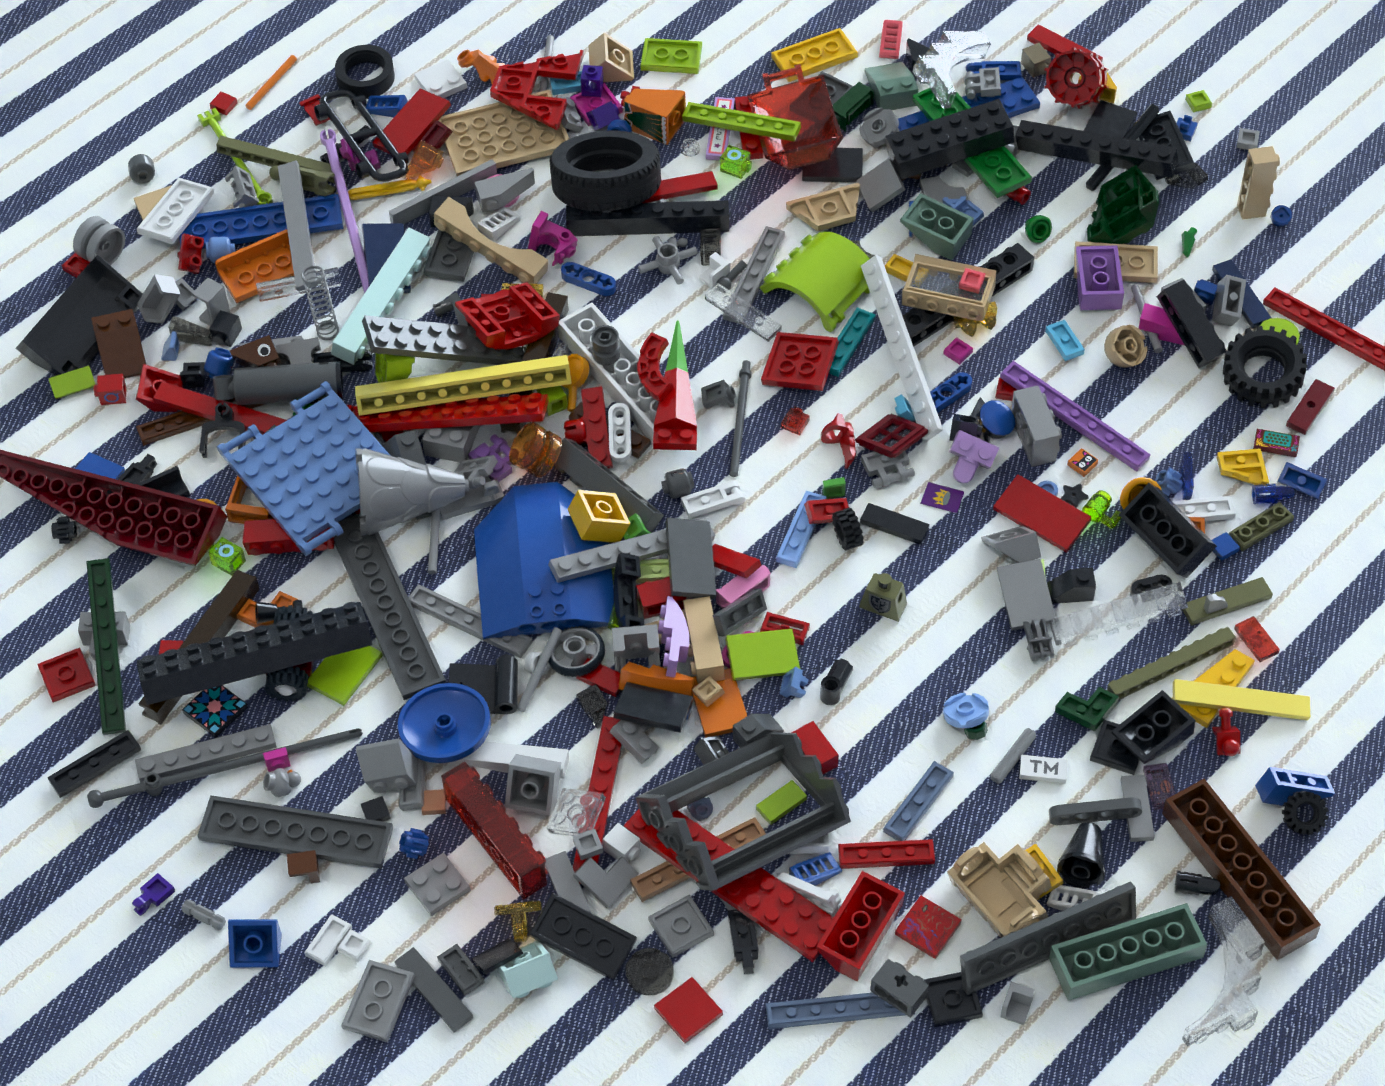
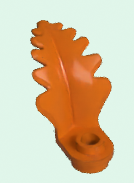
[457,49,505,84]

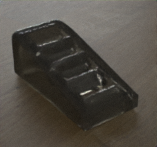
[700,228,721,266]
[168,316,213,346]

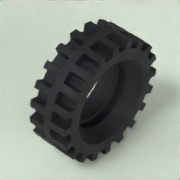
[1223,326,1307,408]

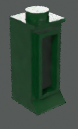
[829,82,874,132]

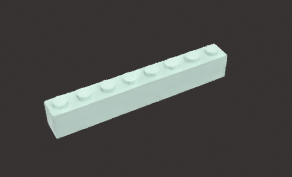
[331,228,432,365]

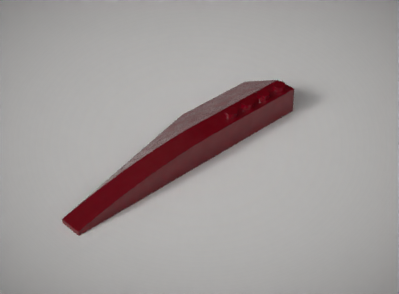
[0,450,227,566]

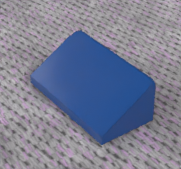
[1277,462,1328,499]

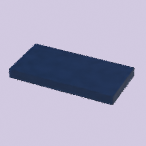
[362,223,411,293]

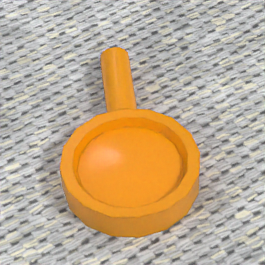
[561,354,589,412]

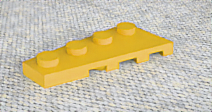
[1172,649,1255,728]

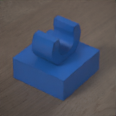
[1177,115,1198,142]

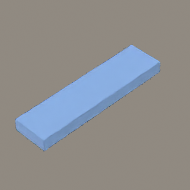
[776,491,827,568]

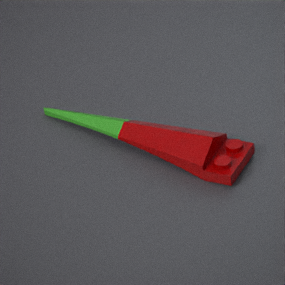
[653,320,697,451]

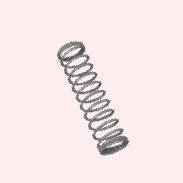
[301,265,339,340]

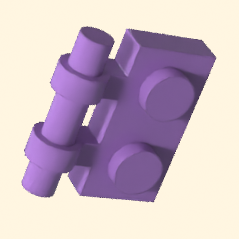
[468,434,524,482]

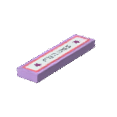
[706,97,735,161]

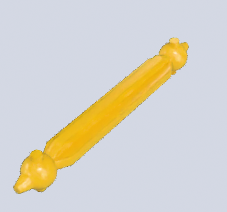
[337,175,432,200]

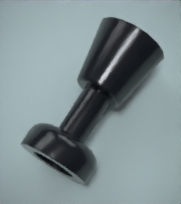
[255,600,303,624]

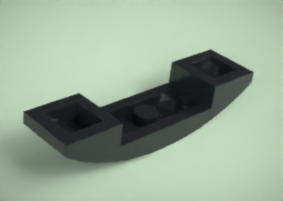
[614,553,644,628]

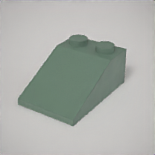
[865,62,919,110]
[900,193,974,260]

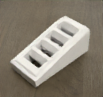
[477,206,520,242]
[1047,885,1100,911]

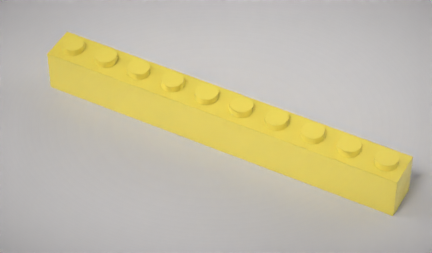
[355,355,572,416]

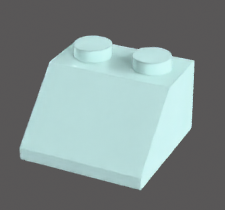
[497,941,558,998]

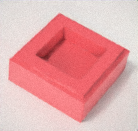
[959,268,985,294]

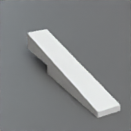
[451,741,570,779]

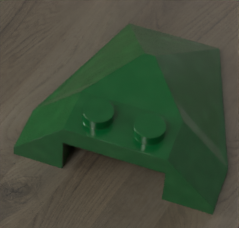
[1087,165,1159,244]

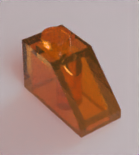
[402,141,444,180]

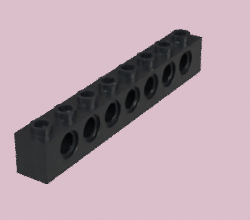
[903,243,1035,347]

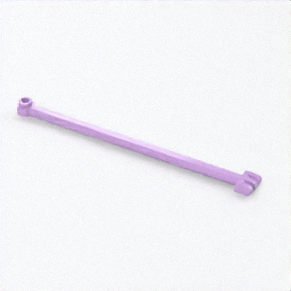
[320,129,369,294]

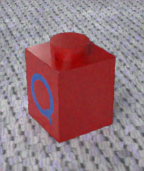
[94,374,127,405]

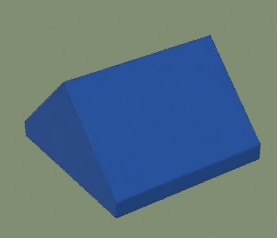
[228,919,282,968]

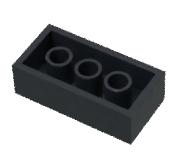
[1119,483,1217,578]

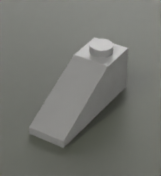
[474,168,535,213]

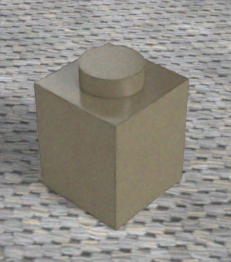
[1021,43,1051,78]

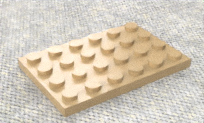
[438,90,569,176]

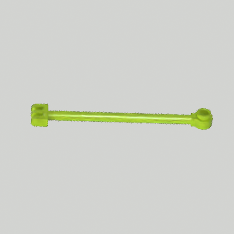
[197,108,273,205]

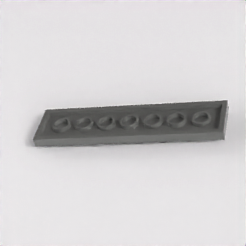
[362,315,525,365]
[198,795,393,869]
[960,881,1136,995]

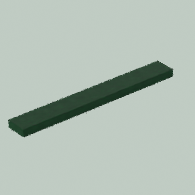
[86,558,126,735]

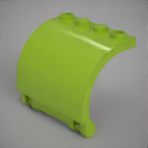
[759,232,870,332]

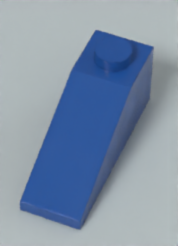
[1255,767,1335,806]

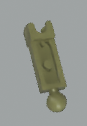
[269,165,336,196]

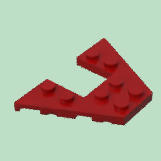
[490,50,584,130]

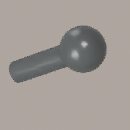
[715,260,747,292]

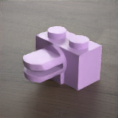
[948,430,999,483]

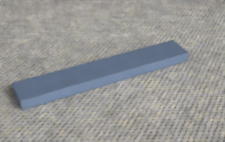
[765,992,915,1030]

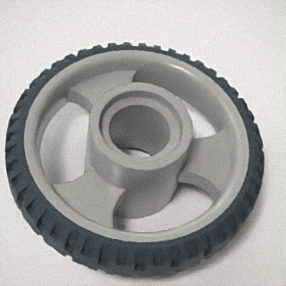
[548,626,605,677]

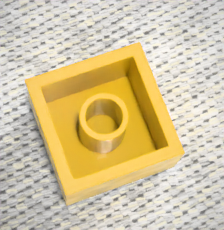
[568,490,630,543]

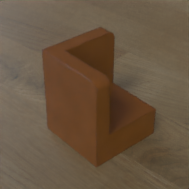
[287,850,320,884]

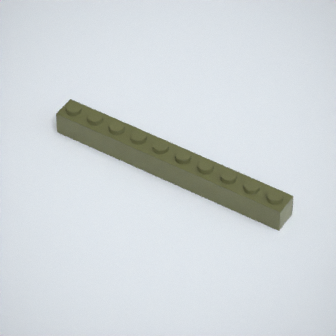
[216,136,335,183]
[1107,627,1236,700]

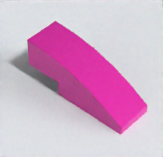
[1138,303,1185,346]

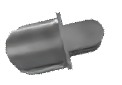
[1023,618,1054,661]

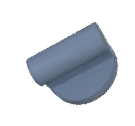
[687,797,713,820]

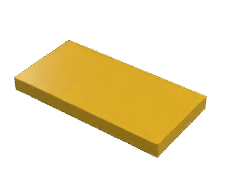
[771,28,858,82]

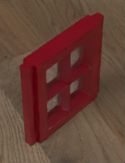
[855,413,928,458]

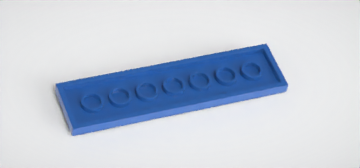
[881,77,1040,131]
[180,194,344,249]

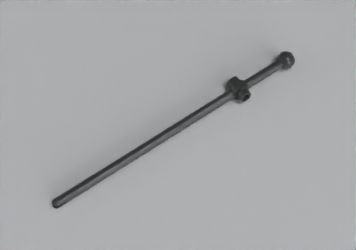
[87,728,363,808]

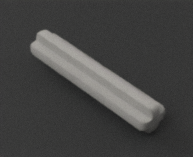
[990,728,1036,784]

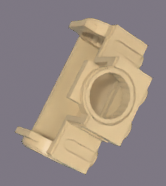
[947,842,1052,938]

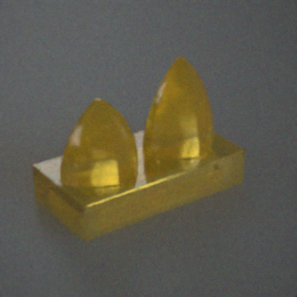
[953,302,997,337]

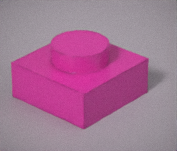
[263,747,291,772]

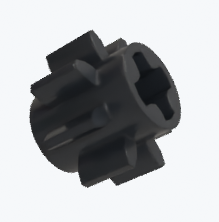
[51,516,77,544]

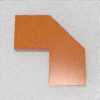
[237,591,298,628]

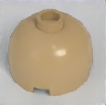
[1104,325,1147,368]

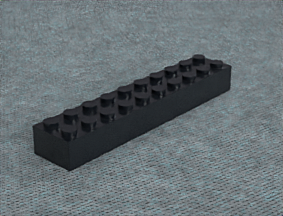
[136,602,373,705]

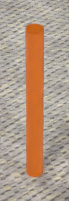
[245,55,297,110]

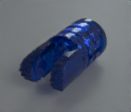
[1251,483,1295,505]

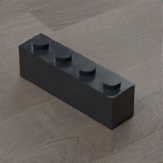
[1156,279,1226,368]

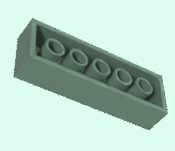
[1049,903,1207,1001]

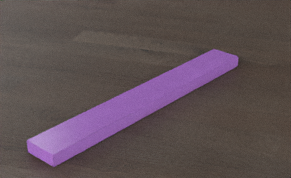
[1000,360,1151,472]

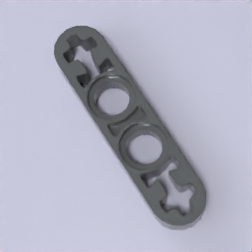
[1048,797,1142,825]

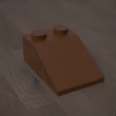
[91,309,147,378]

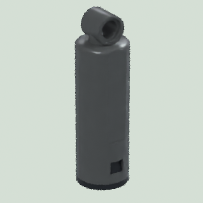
[213,361,344,405]

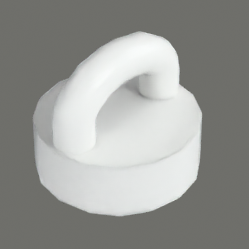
[524,651,548,674]

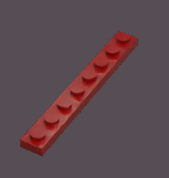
[573,716,622,884]

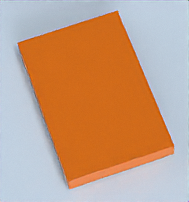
[692,668,747,738]

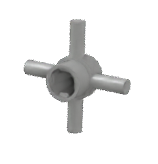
[638,236,698,285]

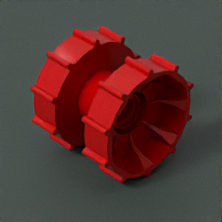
[1044,47,1109,109]

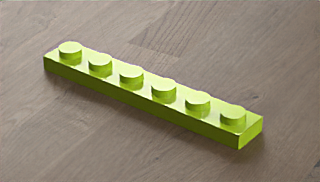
[682,102,801,142]

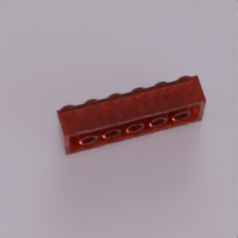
[441,761,548,900]

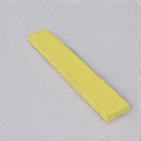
[1173,679,1311,720]

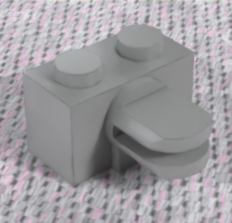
[78,612,130,661]

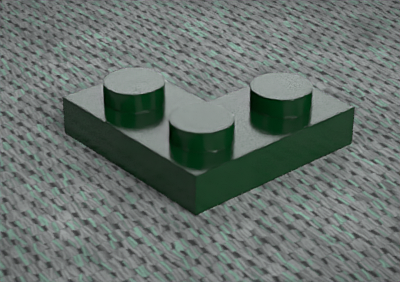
[1055,687,1119,731]

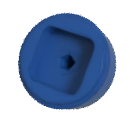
[1270,205,1292,227]

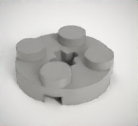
[859,108,899,148]

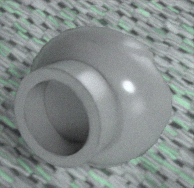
[263,768,301,797]

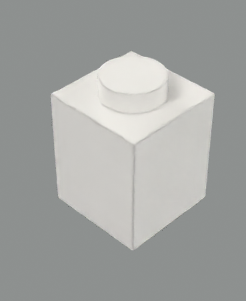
[603,823,641,863]

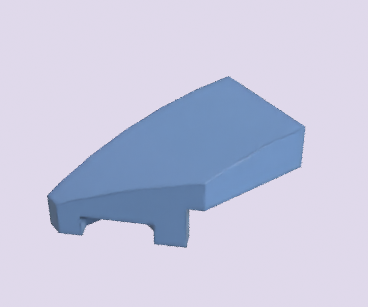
[942,196,984,226]

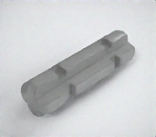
[181,899,226,930]

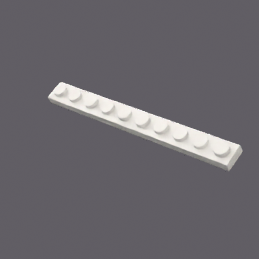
[861,255,943,441]

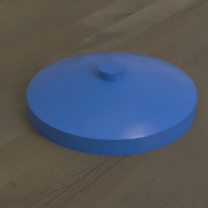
[398,683,491,763]

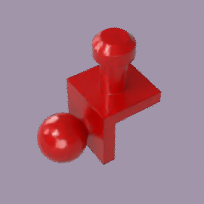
[1212,708,1241,757]

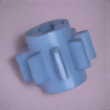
[1155,467,1183,496]

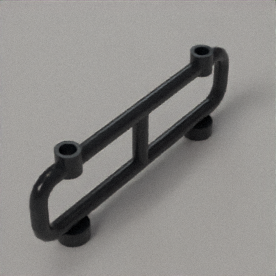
[314,89,409,182]

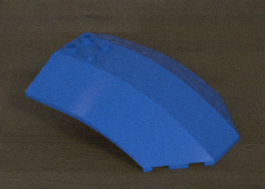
[474,482,618,640]

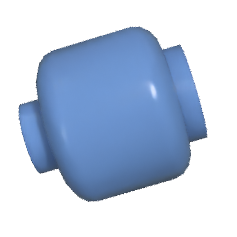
[206,237,235,263]

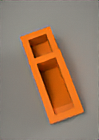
[619,662,694,696]

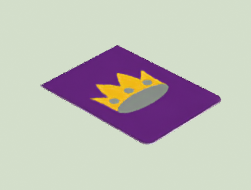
[920,482,964,513]

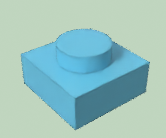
[894,394,915,422]

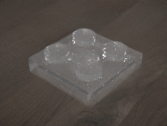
[546,788,606,836]

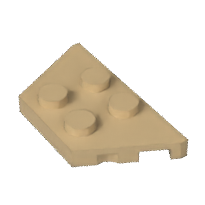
[786,182,860,231]

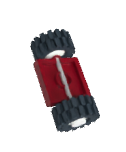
[265,605,313,702]

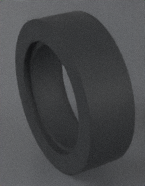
[335,45,395,99]

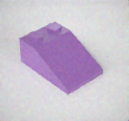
[1076,245,1124,311]

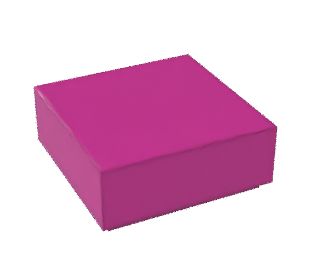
[943,337,973,365]

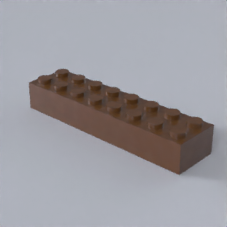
[1162,779,1321,961]

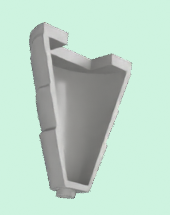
[355,448,469,536]

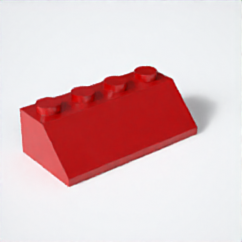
[816,871,905,982]

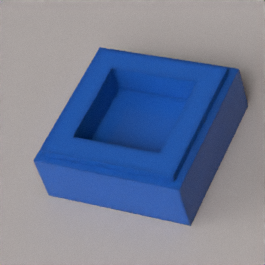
[1212,532,1240,561]

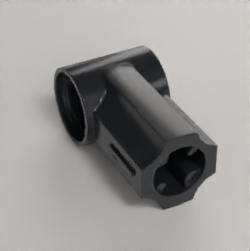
[820,658,853,705]

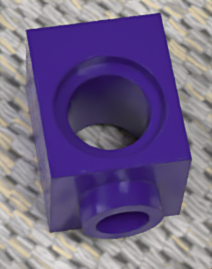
[580,65,604,97]
[586,101,620,131]

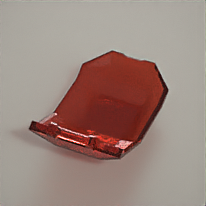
[747,64,844,170]

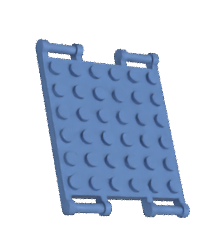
[216,381,391,556]

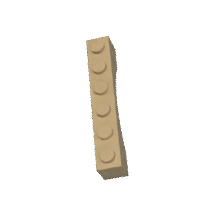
[434,197,548,287]

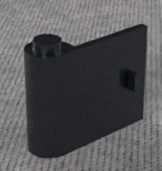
[449,654,518,714]

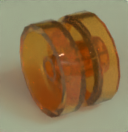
[509,422,562,478]

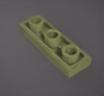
[1229,502,1294,552]

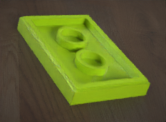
[641,38,702,74]
[725,629,800,681]
[307,646,383,706]

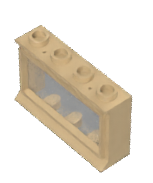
[902,254,996,322]

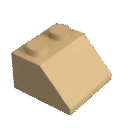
[588,33,634,82]

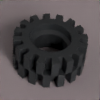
[832,507,864,551]
[1282,791,1329,835]

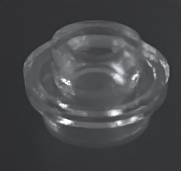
[680,138,700,157]

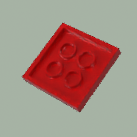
[761,332,839,391]

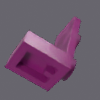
[340,138,381,173]

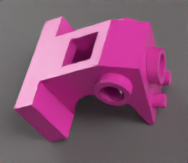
[528,211,578,266]

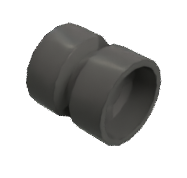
[591,325,620,365]

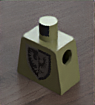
[859,573,907,622]

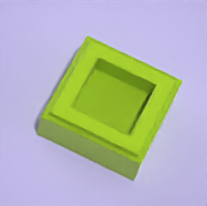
[1185,90,1212,113]

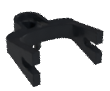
[199,402,246,458]

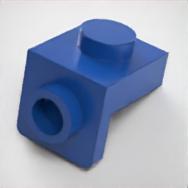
[1194,279,1217,305]

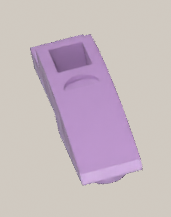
[658,596,689,677]

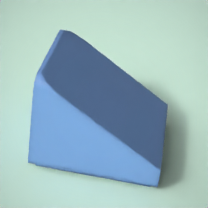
[161,331,180,361]

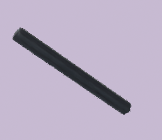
[1086,104,1159,191]

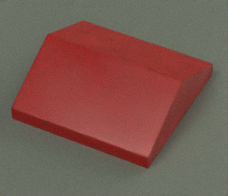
[136,364,182,412]

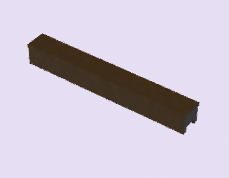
[500,292,569,437]
[138,570,260,725]

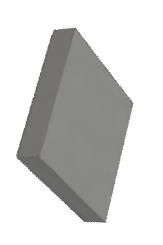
[856,158,905,212]
[648,894,714,958]

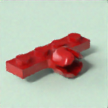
[564,386,613,469]

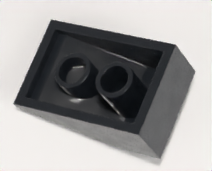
[1112,690,1195,764]

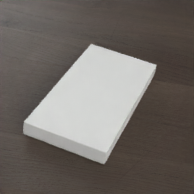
[137,178,214,244]

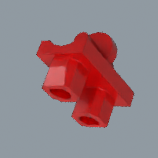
[177,233,204,275]

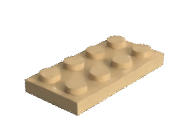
[1074,241,1158,283]

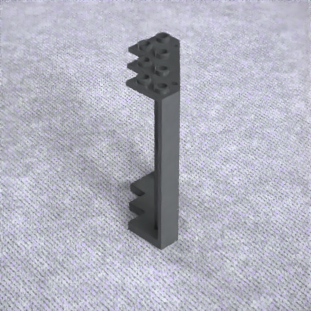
[635,732,851,891]

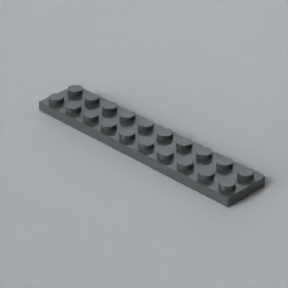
[334,514,446,700]

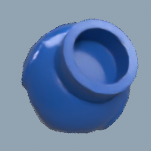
[607,119,632,133]

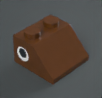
[230,335,282,367]

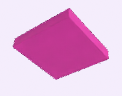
[570,83,623,127]

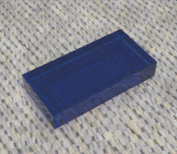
[1181,452,1194,500]

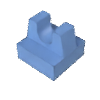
[779,667,808,698]

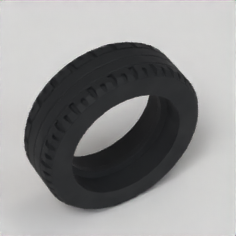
[549,130,661,211]

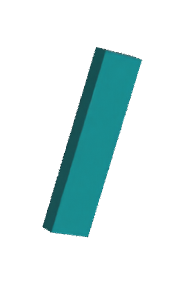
[829,307,876,377]

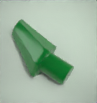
[1181,227,1197,257]

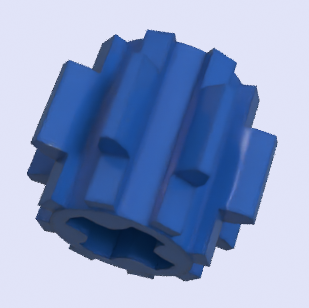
[399,828,429,859]

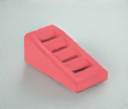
[879,20,903,59]

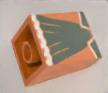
[623,89,686,145]

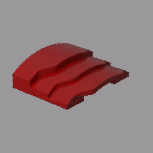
[455,282,560,349]

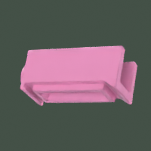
[716,565,771,608]

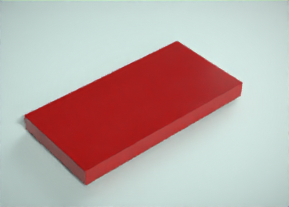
[372,88,451,155]
[993,474,1091,553]

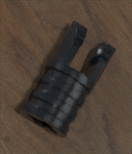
[1174,871,1221,896]

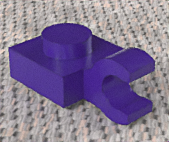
[132,873,175,916]

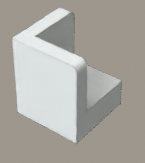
[699,252,730,290]

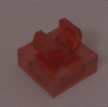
[781,406,810,436]

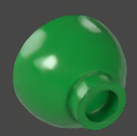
[1025,215,1052,243]

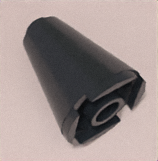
[1057,822,1105,889]

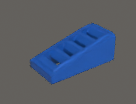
[366,95,408,118]
[789,852,842,886]

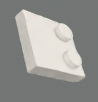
[414,59,467,98]

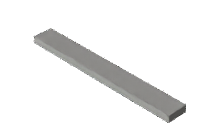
[278,160,318,292]

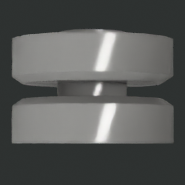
[73,216,125,266]

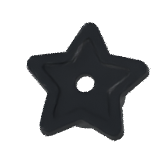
[1061,484,1089,508]

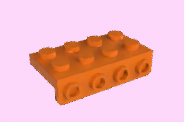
[215,229,295,303]

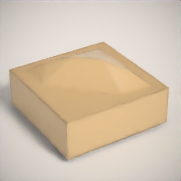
[692,676,725,707]

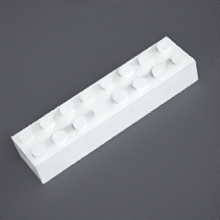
[558,303,659,444]

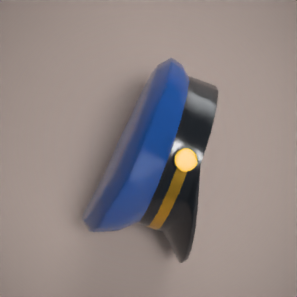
[976,400,1016,439]

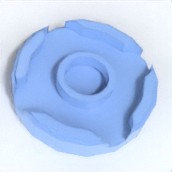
[943,693,989,728]

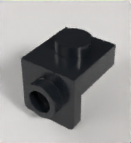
[180,362,206,388]

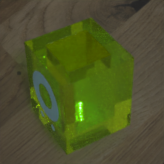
[720,145,752,179]
[208,537,246,576]

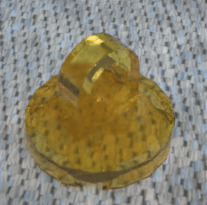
[494,900,542,942]

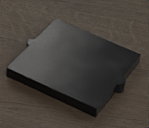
[471,938,523,974]

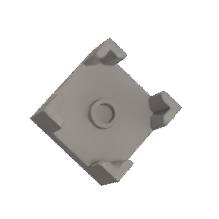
[612,624,661,673]

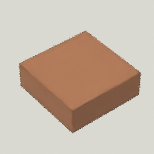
[422,789,446,815]

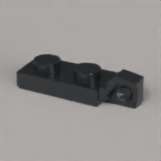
[107,454,157,494]
[727,909,759,974]

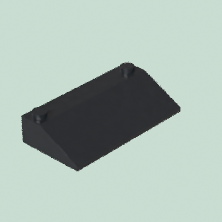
[16,255,143,376]

